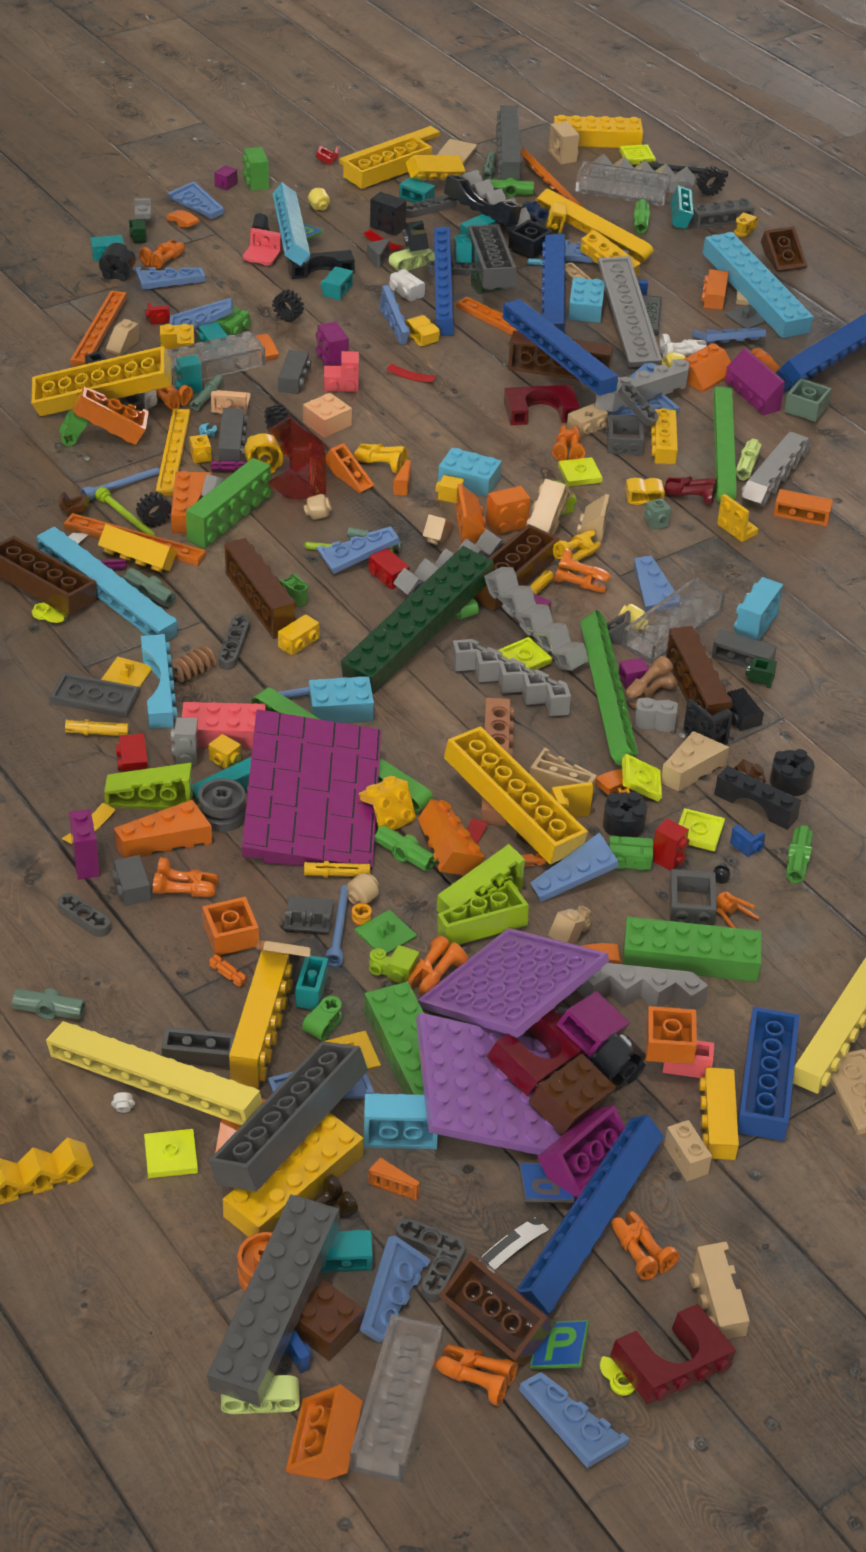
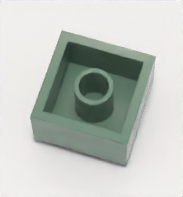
[784,378,832,422]

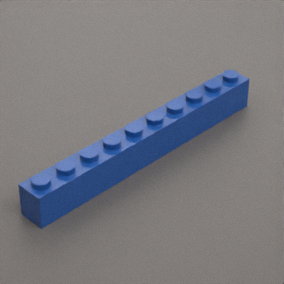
[434,227,454,336]
[541,233,566,334]
[503,299,618,396]
[516,1115,664,1314]

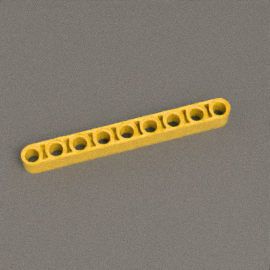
[535,189,654,263]

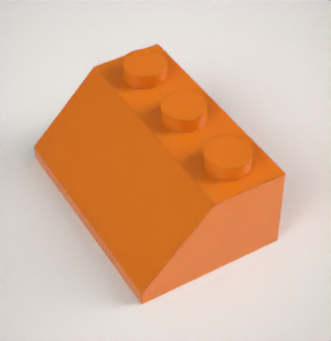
[683,343,731,392]
[456,484,487,544]
[285,1384,363,1480]

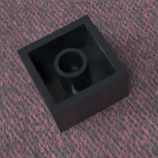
[370,191,407,236]
[508,219,553,259]

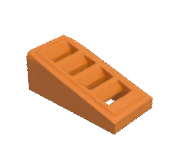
[393,460,411,496]
[368,1158,420,1201]

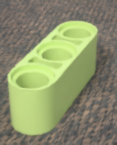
[388,248,435,271]
[221,1375,300,1414]

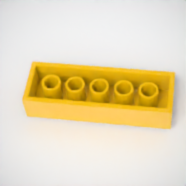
[554,115,643,148]
[343,135,432,189]
[229,950,293,1090]
[223,1112,364,1237]

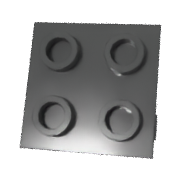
[284,896,333,933]

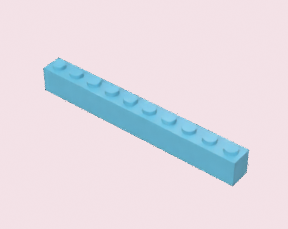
[273,182,310,266]
[36,526,178,642]

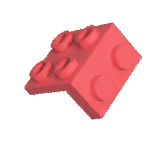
[242,228,282,266]

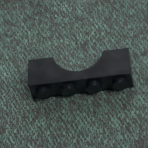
[402,220,429,252]
[288,250,355,279]
[714,765,801,830]

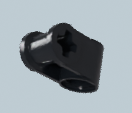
[252,213,270,231]

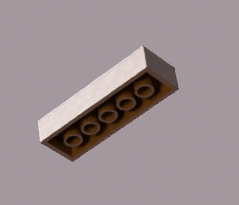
[508,331,613,380]
[474,524,560,611]
[0,536,96,616]
[225,538,296,639]
[666,626,732,716]

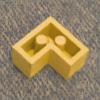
[160,324,195,358]

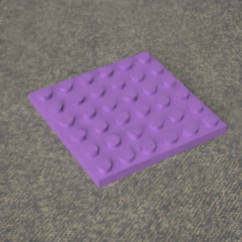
[418,928,609,1038]
[416,1012,562,1155]

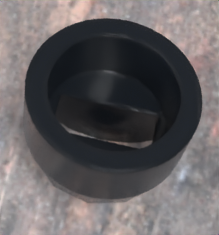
[713,864,730,884]

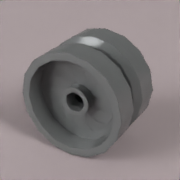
[198,778,246,832]

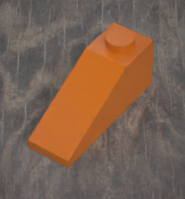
[324,443,374,493]

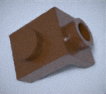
[59,492,90,517]
[734,759,766,783]

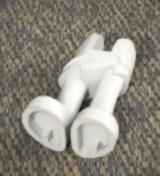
[660,334,707,357]

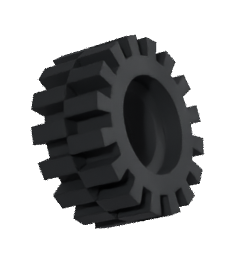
[696,166,726,196]
[272,289,304,322]
[264,404,292,438]
[136,491,172,528]

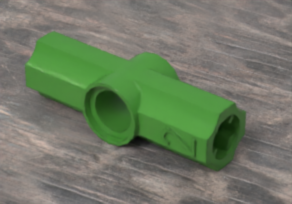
[490,178,534,197]
[633,199,650,234]
[374,825,436,872]
[786,825,813,884]

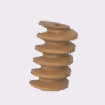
[172,645,216,683]

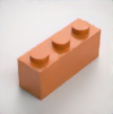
[701,269,729,310]
[773,489,833,526]

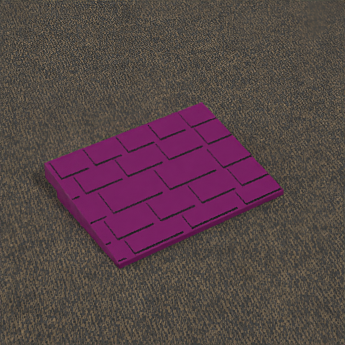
[242,709,381,870]

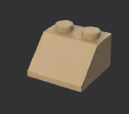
[577,494,609,544]

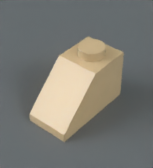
[106,319,139,356]
[423,515,454,545]

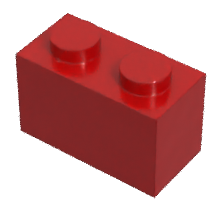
[368,548,410,590]
[116,734,148,772]
[652,818,689,871]

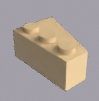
[661,731,729,791]
[689,1241,750,1339]

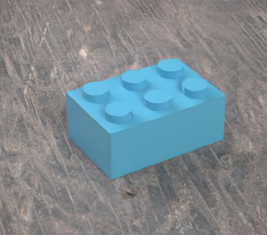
[568,277,605,323]
[438,447,502,497]
[734,577,783,640]
[309,677,374,723]
[364,1093,438,1149]

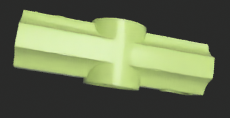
[736,439,762,481]

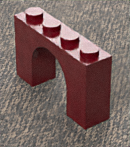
[504,384,580,425]
[486,1009,587,1096]
[610,1304,736,1404]

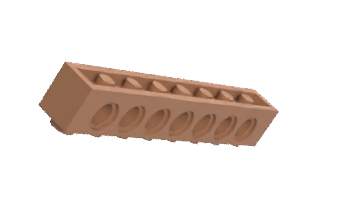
[481,698,514,826]

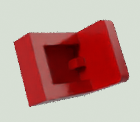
[315,145,340,165]
[145,302,170,325]

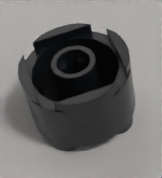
[99,243,136,281]
[770,749,815,796]
[603,791,647,838]
[590,1033,646,1090]

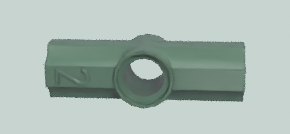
[124,568,176,608]
[12,988,86,1020]

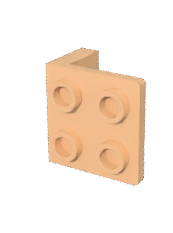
[211,390,251,415]

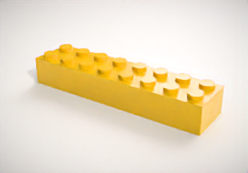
[31,346,172,417]
[444,726,588,864]

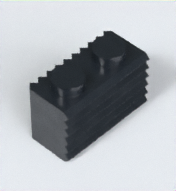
[727,687,764,731]

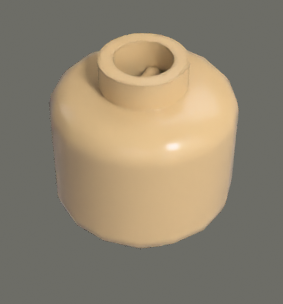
[304,494,332,520]
[347,873,380,904]

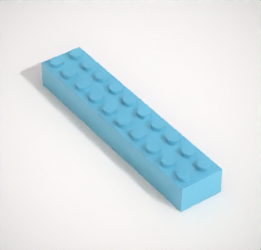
[702,232,814,339]

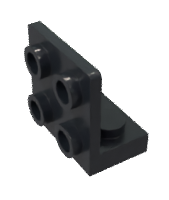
[683,699,733,745]

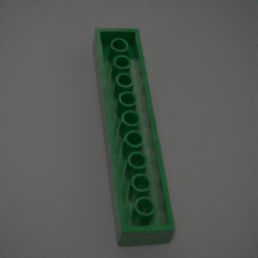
[341,546,494,694]

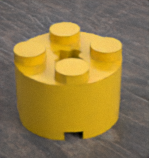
[244,433,283,474]

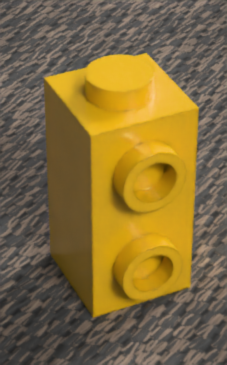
[278,614,320,655]

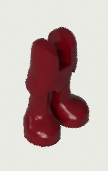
[664,476,717,506]

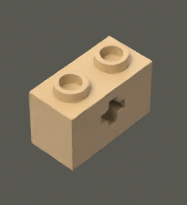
[567,403,608,437]
[664,1120,712,1182]

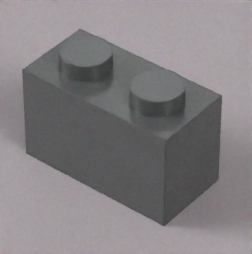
[111,855,151,906]

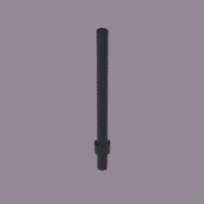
[640,161,728,177]

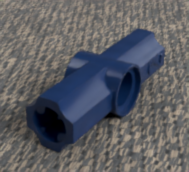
[521,201,549,222]

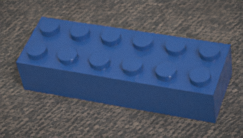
[737,1007,800,1141]

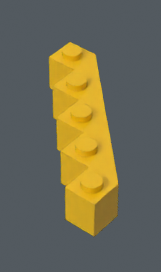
[0,1137,94,1205]

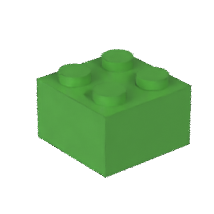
[242,147,269,191]

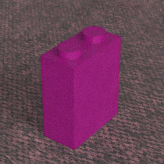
[69,809,100,880]
[556,991,630,1057]

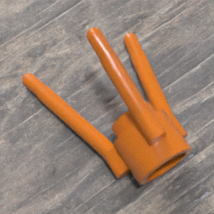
[716,891,759,928]

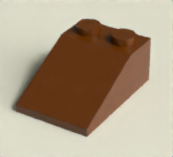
[761,226,807,272]

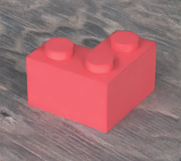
[324,351,359,392]
[663,1041,714,1078]

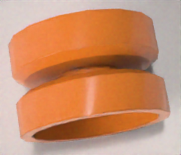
[237,1232,272,1292]

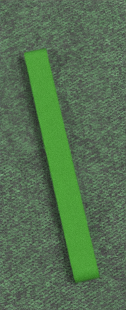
[713,387,736,502]
[580,610,638,766]
[251,687,433,813]

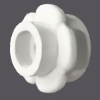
[111,1092,135,1113]

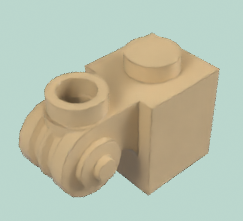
[548,906,592,944]

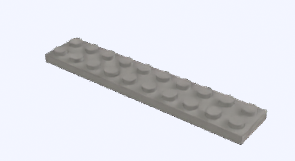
[598,256,662,367]

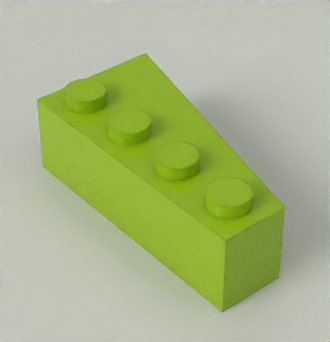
[104,762,193,810]
[437,844,525,913]
[437,879,529,945]

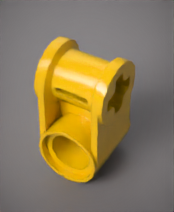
[734,212,758,237]

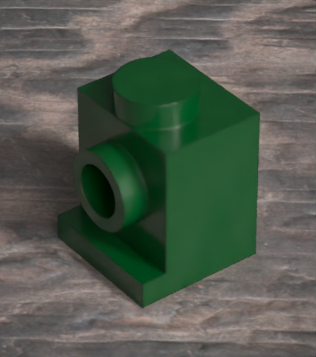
[129,219,146,243]
[745,656,777,688]

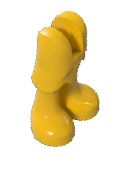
[354,444,408,474]
[553,530,601,573]

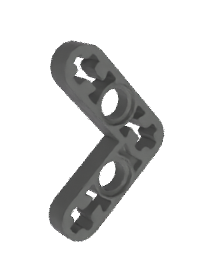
[396,1218,466,1302]

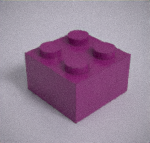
[316,322,349,366]

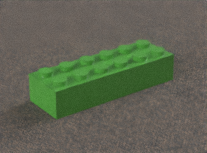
[186,458,272,549]
[622,916,761,982]
[364,981,424,1095]

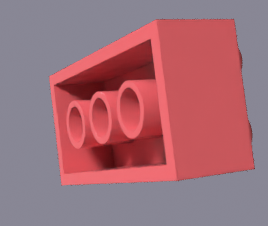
[182,702,266,750]

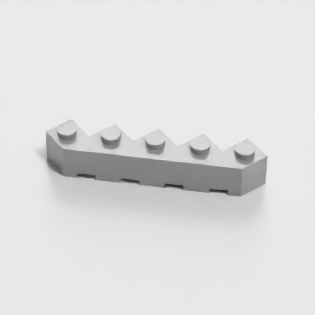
[589,154,696,193]
[461,170,531,231]
[595,359,690,412]
[741,432,812,508]
[393,529,506,596]
[484,567,589,670]
[452,639,571,716]
[573,963,708,1010]

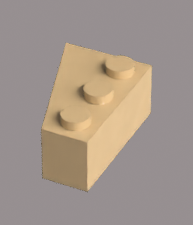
[526,478,574,535]
[530,747,597,797]

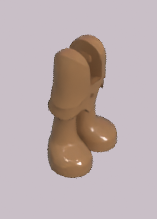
[625,656,678,709]

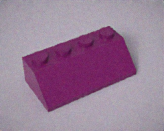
[725,348,785,416]
[537,1105,625,1197]

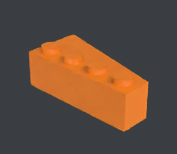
[72,387,149,445]
[171,471,212,534]
[418,799,485,876]
[114,800,212,858]

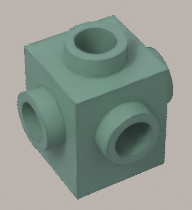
[644,498,672,530]

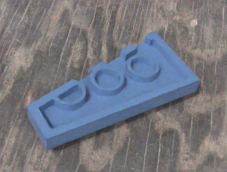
[168,181,225,219]
[379,285,410,344]
[169,297,234,330]
[634,555,681,612]
[519,1372,630,1468]

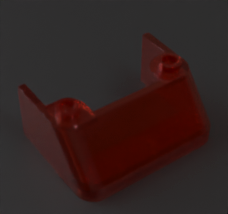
[268,416,326,499]

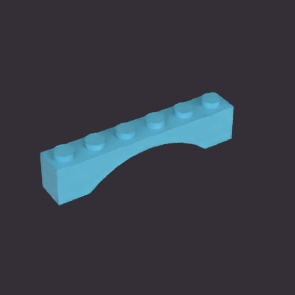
[141,634,177,729]

